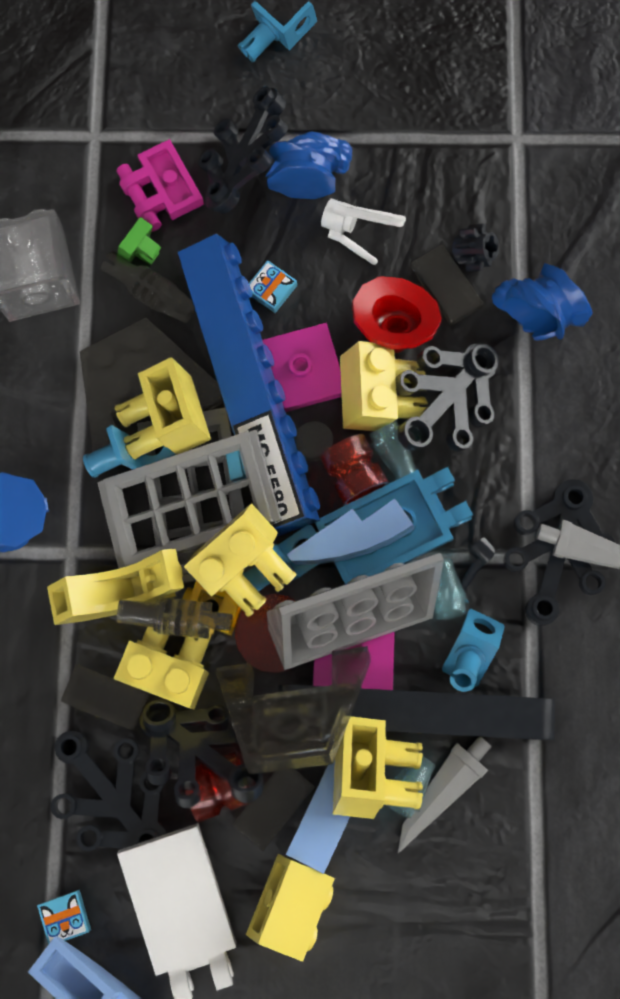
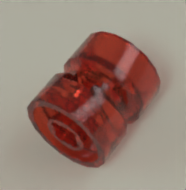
[320,434,389,506]
[185,751,253,823]

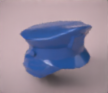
[265,131,352,199]
[492,263,593,341]
[0,472,49,552]

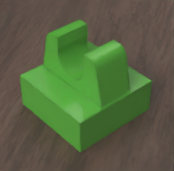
[117,217,161,265]

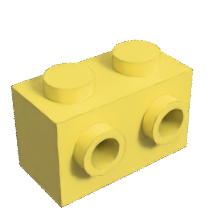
[246,854,335,962]

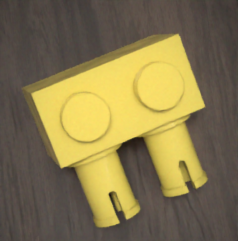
[340,341,428,432]
[115,357,211,460]
[184,503,297,617]
[114,607,215,710]
[332,716,423,819]

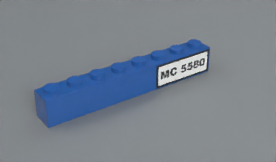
[178,234,320,536]

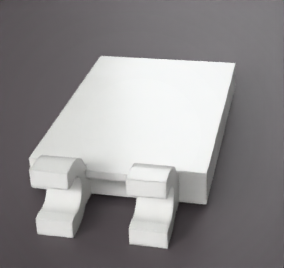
[117,823,237,999]

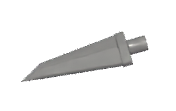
[536,519,620,569]
[398,736,492,853]

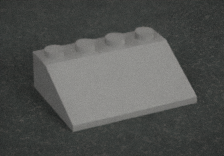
[267,553,444,670]

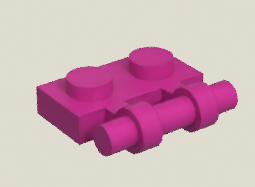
[116,139,204,232]

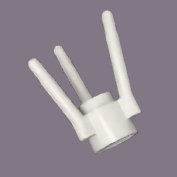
[321,198,406,265]

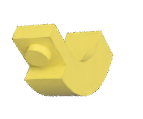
[47,549,184,625]

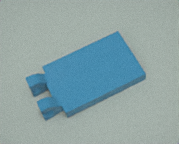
[315,467,473,584]

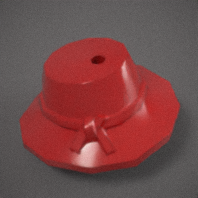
[352,276,442,353]

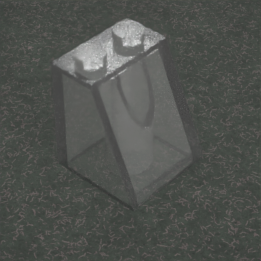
[0,209,81,322]

